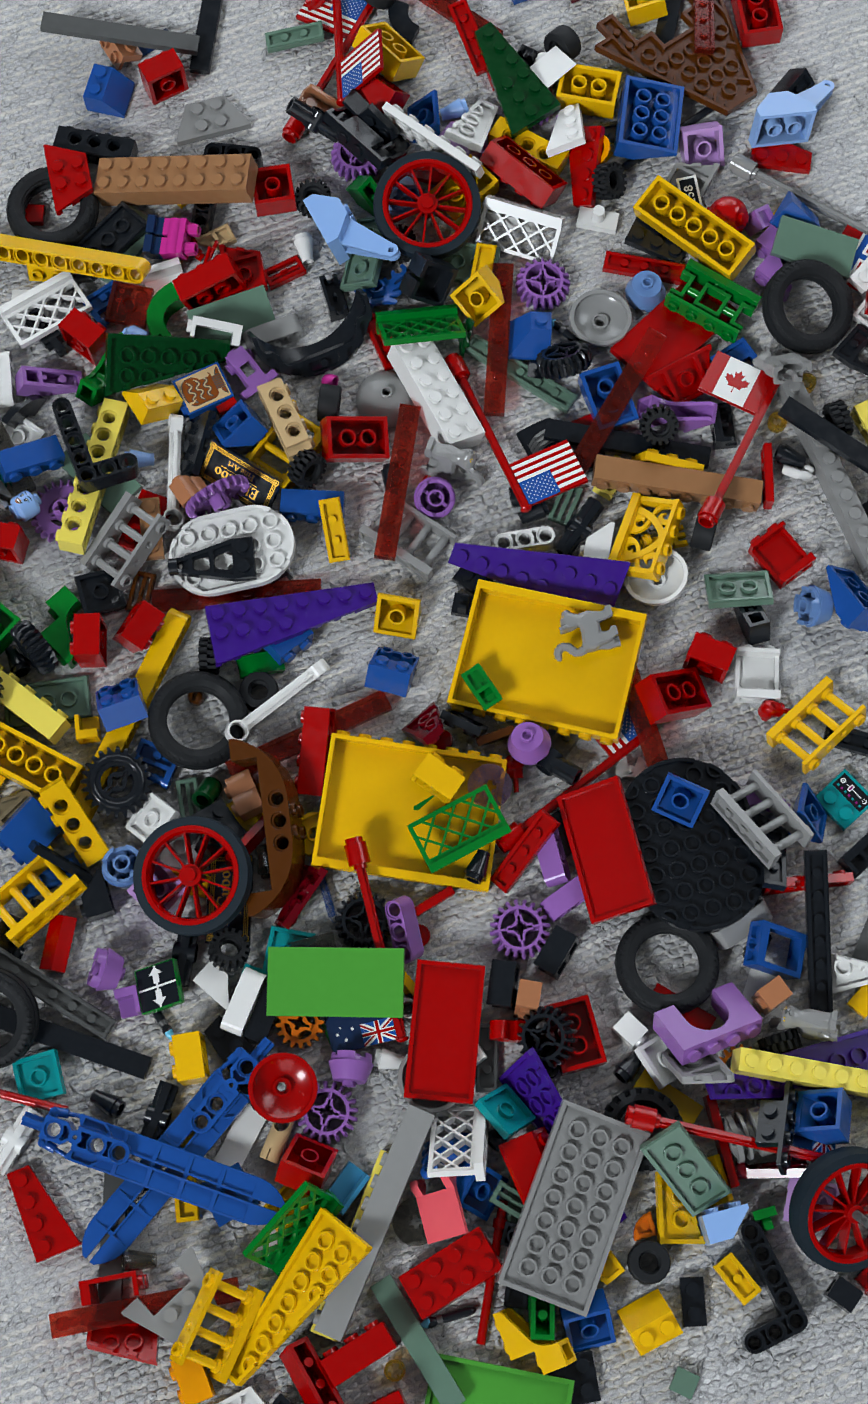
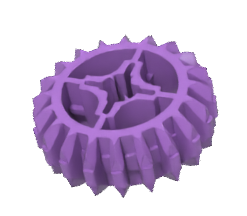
[331,142,378,181]
[515,257,570,312]
[490,899,550,960]
[298,1081,359,1144]

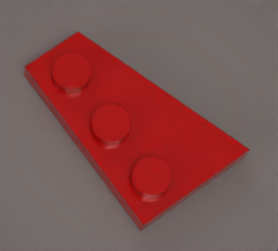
[86,1320,159,1366]

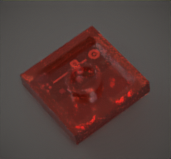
[104,280,154,329]

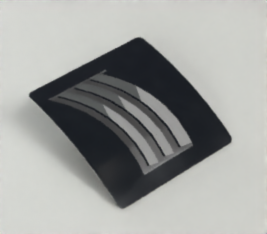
[516,418,558,456]

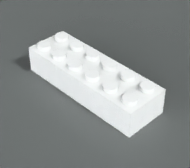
[387,341,485,449]

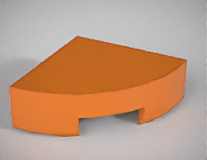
[633,1212,657,1241]

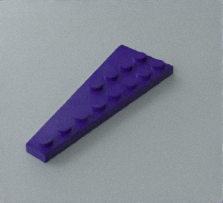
[448,542,631,607]
[205,582,377,667]
[705,1029,868,1100]
[498,1047,627,1224]

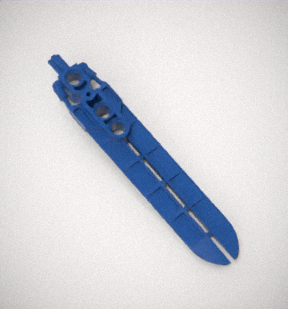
[82,1037,275,1265]
[21,1107,285,1225]

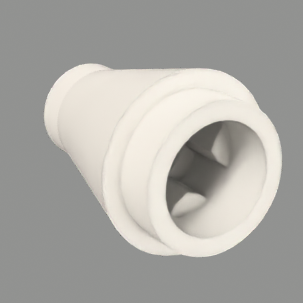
[294,232,314,264]
[372,1047,405,1069]

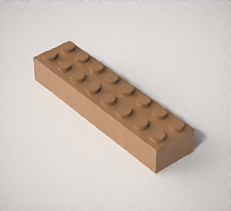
[93,154,258,206]

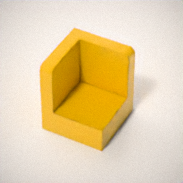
[74,714,102,745]

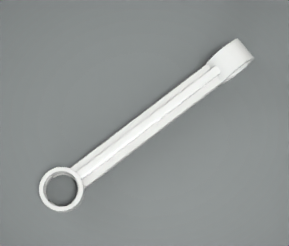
[163,414,184,532]
[224,658,331,741]

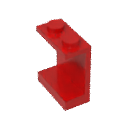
[79,1270,149,1306]

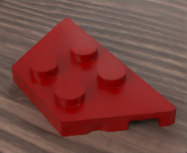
[43,144,94,216]
[219,244,268,294]
[643,343,712,402]

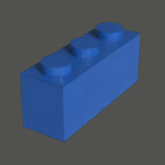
[0,435,65,483]
[280,488,346,524]

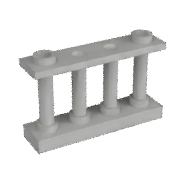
[79,491,171,592]
[358,491,457,582]
[710,769,814,870]

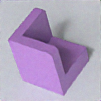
[744,204,774,237]
[113,985,142,1019]

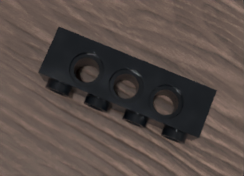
[53,125,138,165]

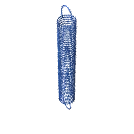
[319,876,337,923]

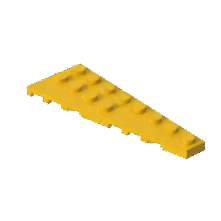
[229,1207,373,1386]

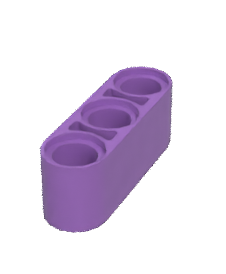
[537,828,571,888]
[540,876,585,923]
[385,895,424,964]

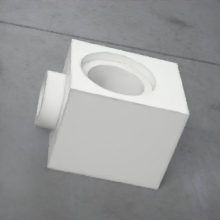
[611,1011,648,1049]

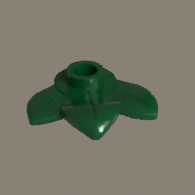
[457,318,474,358]

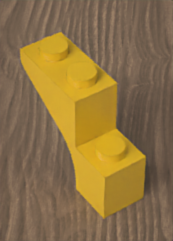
[493,1307,577,1375]

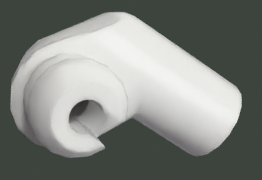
[782,464,814,480]

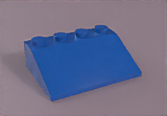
[613,75,684,160]

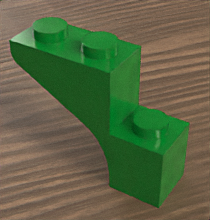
[75,332,123,407]
[41,586,82,669]

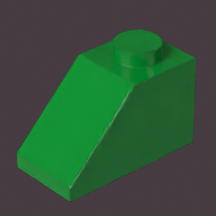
[346,175,377,216]
[528,1295,555,1341]

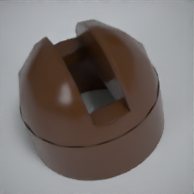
[187,692,205,706]

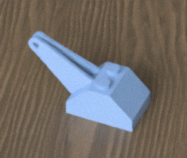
[748,80,834,148]
[303,194,401,265]

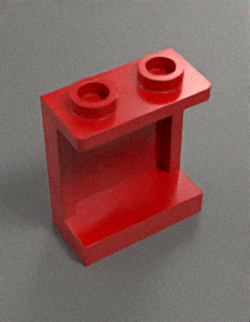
[748,521,816,590]

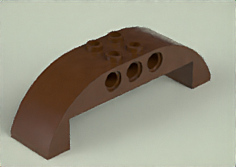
[228,739,307,919]

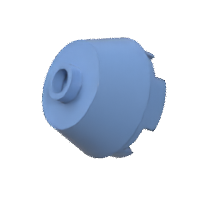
[625,271,666,312]
[793,585,834,628]
[102,845,139,888]

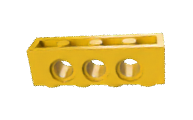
[488,116,569,176]
[38,776,110,867]

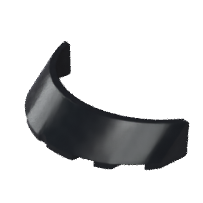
[246,288,372,377]

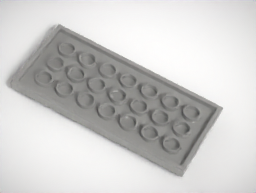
[496,1099,651,1317]

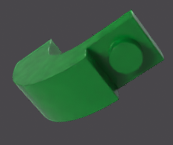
[146,282,185,336]

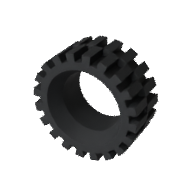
[604,1087,683,1172]

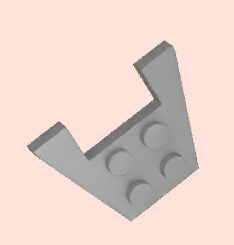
[121,1246,219,1344]

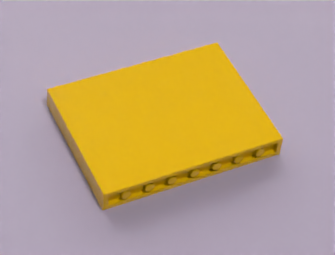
[447,579,648,746]
[311,730,507,893]

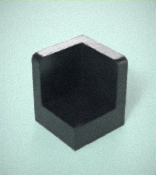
[823,1275,863,1313]

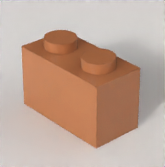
[751,975,793,1016]
[513,979,543,1020]

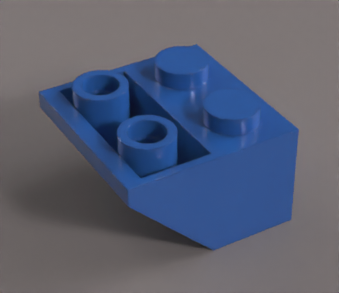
[364,647,419,698]
[95,677,148,732]

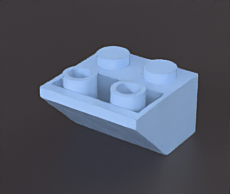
[697,1200,749,1245]

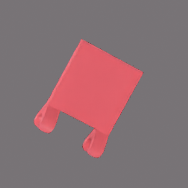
[410,1176,469,1244]

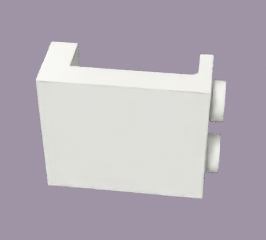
[186,315,243,347]
[734,644,781,704]

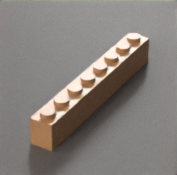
[591,454,763,512]

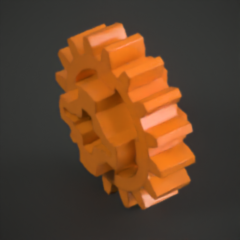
[275,1016,325,1049]

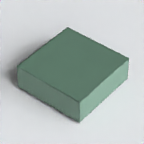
[668,1366,700,1400]

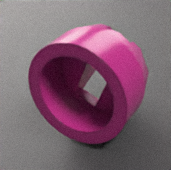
[321,374,339,385]

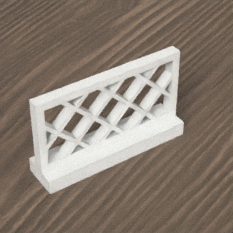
[475,194,566,263]
[0,272,93,349]
[427,1106,489,1181]

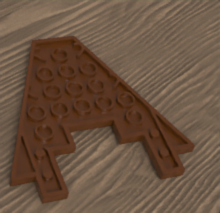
[594,0,758,116]

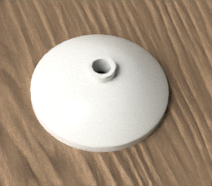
[624,550,689,606]

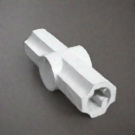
[0,1105,44,1176]

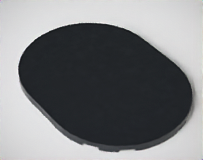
[625,757,763,933]

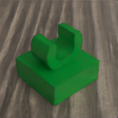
[749,1205,778,1231]

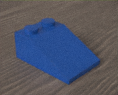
[578,361,639,432]
[826,565,868,632]

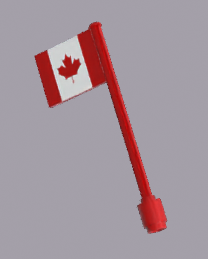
[698,351,784,528]

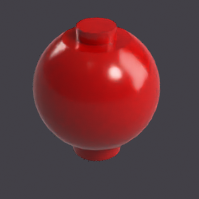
[707,196,749,233]

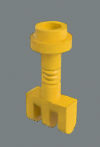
[639,524,688,549]

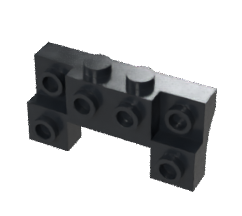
[323,106,407,170]

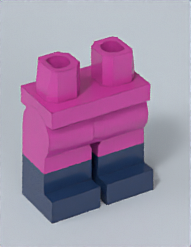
[142,214,202,260]

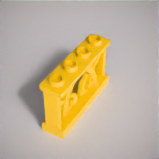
[608,492,686,582]

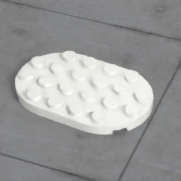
[169,505,296,597]

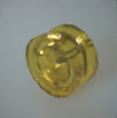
[802,373,816,394]
[767,412,787,433]
[384,1359,406,1382]

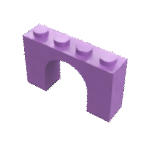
[653,982,763,1066]

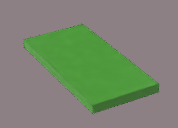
[266,947,405,1018]
[425,1353,575,1404]

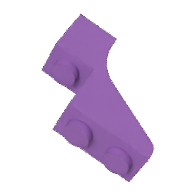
[753,224,792,302]
[636,394,718,433]

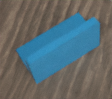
[328,1161,370,1216]

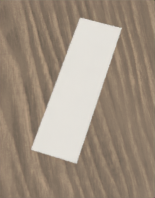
[214,1103,266,1167]

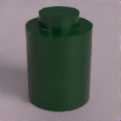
[192,777,222,809]

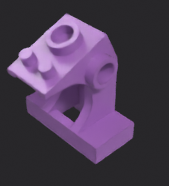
[225,346,278,401]

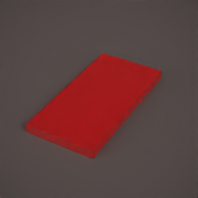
[610,281,737,391]
[556,775,656,925]
[404,959,485,1105]

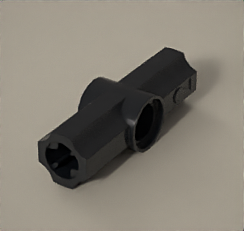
[285,96,338,143]
[553,497,605,555]
[535,748,583,786]
[172,917,198,987]
[140,1080,179,1140]

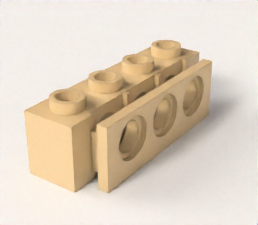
[257,377,316,462]

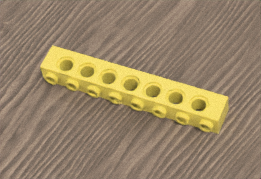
[55,398,130,555]

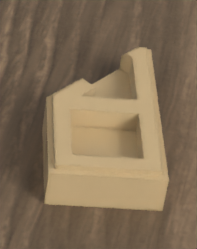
[195,223,237,250]

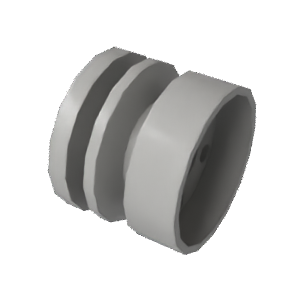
[723,1105,773,1164]

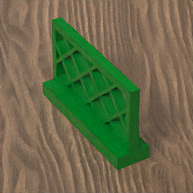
[375,304,466,346]
[407,784,512,874]
[242,1180,344,1276]

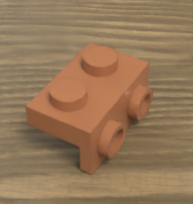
[99,41,143,70]

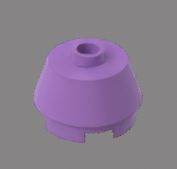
[414,477,456,519]
[507,722,551,765]
[87,947,126,991]
[328,1050,374,1087]

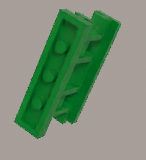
[664,258,762,343]

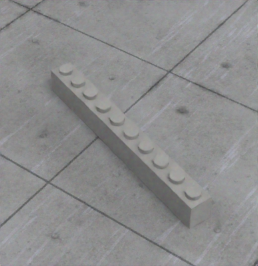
[777,378,868,573]
[313,1104,435,1342]

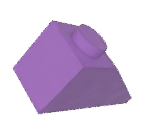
[15,366,82,396]

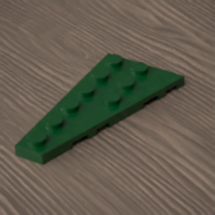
[475,22,561,139]
[104,333,230,396]

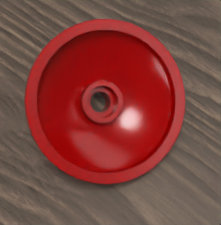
[248,1052,318,1123]

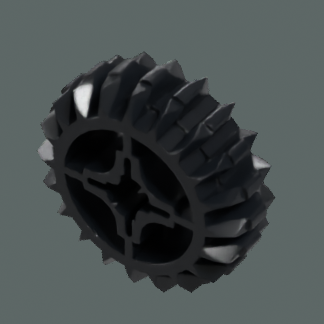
[536,340,592,380]
[11,620,59,675]
[335,892,390,948]
[517,1006,579,1069]

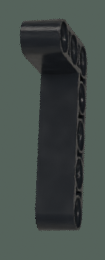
[191,142,263,235]
[52,397,139,493]
[738,1221,808,1354]

